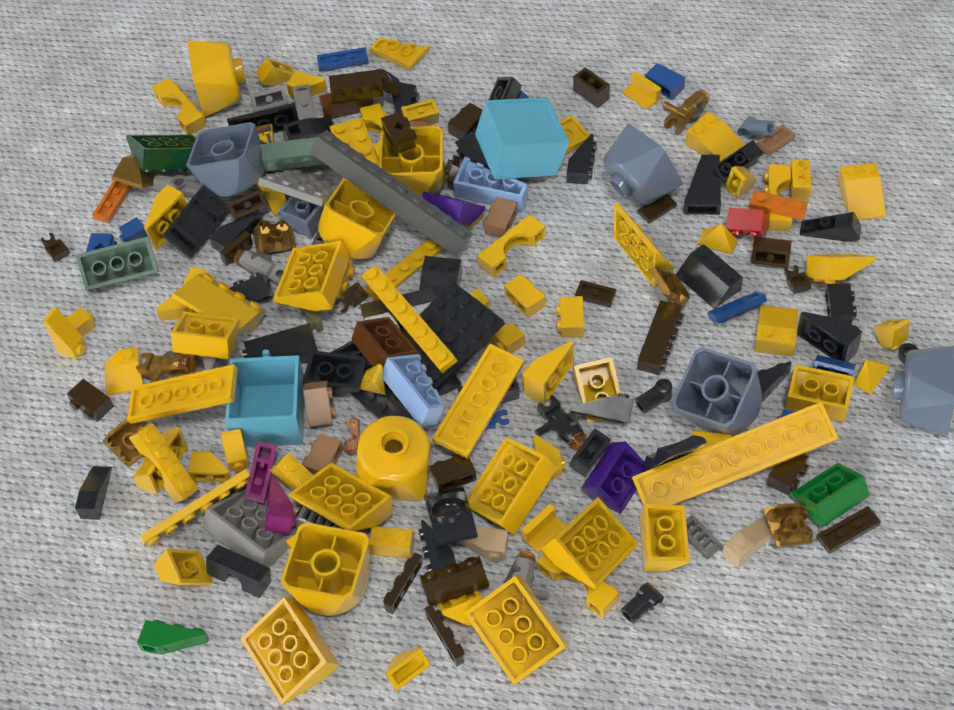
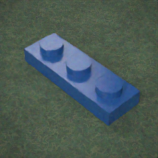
[317,47,369,72]
[707,291,767,323]

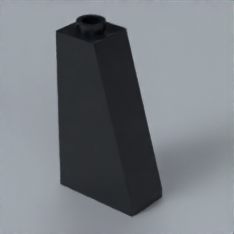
[683,154,721,215]
[242,323,318,364]

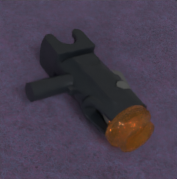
[534,395,587,451]

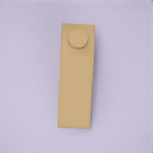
[723,516,773,568]
[458,527,509,563]

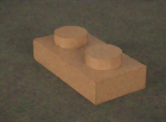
[757,124,795,156]

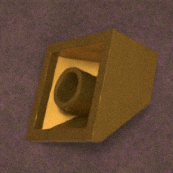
[111,153,157,189]

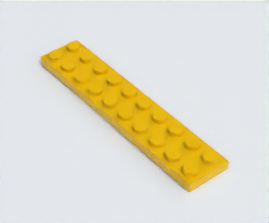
[632,402,839,505]

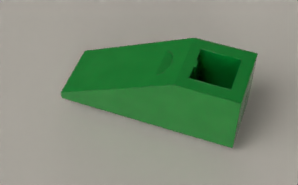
[137,620,209,655]

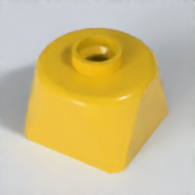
[187,40,246,117]
[379,126,446,196]
[318,178,397,259]
[356,416,434,502]
[280,522,370,616]

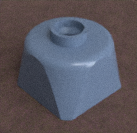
[186,122,265,197]
[603,123,683,206]
[892,345,954,436]
[672,347,762,435]

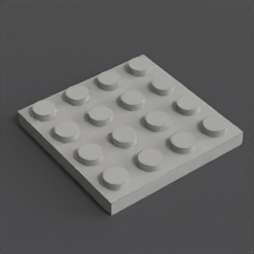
[258,168,340,206]

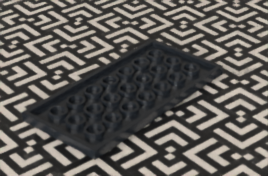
[350,281,505,419]

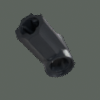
[635,379,672,414]
[621,582,664,624]

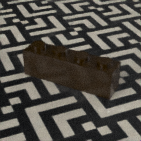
[637,300,685,376]

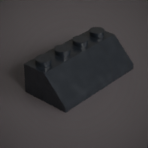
[227,103,299,134]
[360,287,436,332]

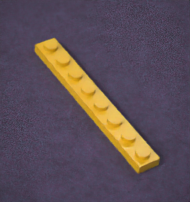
[365,214,483,301]
[361,264,457,373]

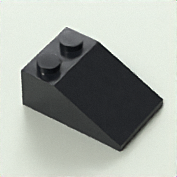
[419,256,463,297]
[797,311,863,362]
[302,350,367,395]

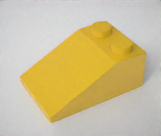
[685,111,746,162]
[838,163,886,220]
[144,185,187,251]
[806,254,877,284]
[755,305,798,357]
[522,341,574,405]
[572,357,621,423]

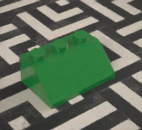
[791,463,870,527]

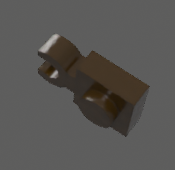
[381,71,400,97]
[41,233,70,262]
[784,265,811,294]
[334,282,369,313]

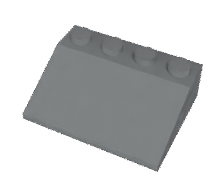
[202,487,298,567]

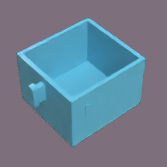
[475,97,569,179]
[225,350,305,447]

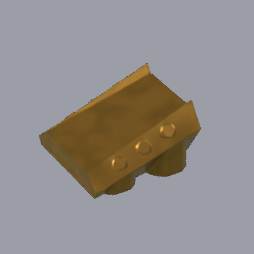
[253,220,296,254]
[651,267,690,310]
[103,419,143,467]
[763,503,813,547]

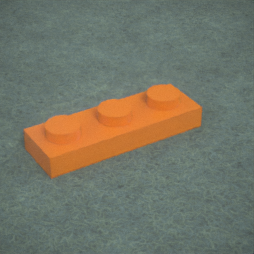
[92,181,132,223]
[749,190,808,220]

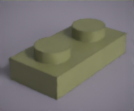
[297,308,324,333]

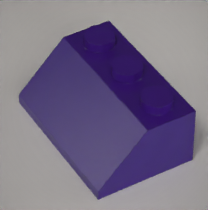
[422,191,486,226]
[581,441,644,514]

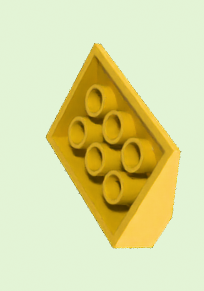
[613,203,674,287]
[273,241,351,311]
[171,273,266,335]
[467,437,558,536]
[289,462,392,531]
[541,497,638,589]
[464,574,570,685]
[240,597,340,705]

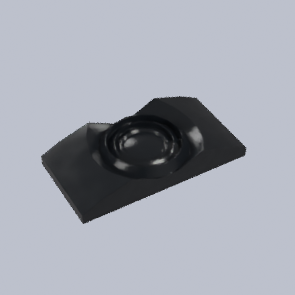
[162,184,229,259]
[643,435,707,472]
[424,486,478,547]

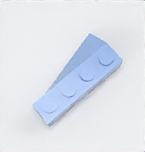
[453,157,528,212]
[383,354,445,427]

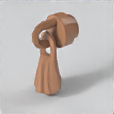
[343,417,360,454]

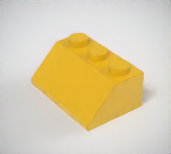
[171,311,240,359]
[785,364,855,422]
[133,427,188,495]
[639,504,690,572]

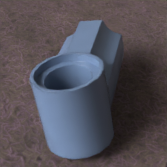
[738,116,775,140]

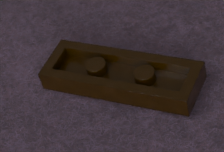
[817,506,881,554]
[383,552,423,615]
[424,604,465,667]

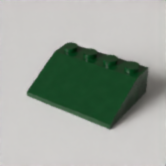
[126,134,196,172]

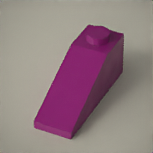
[244,441,277,504]
[265,476,296,534]

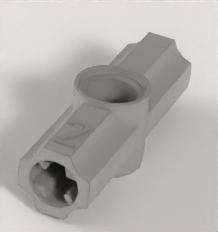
[153,174,202,197]

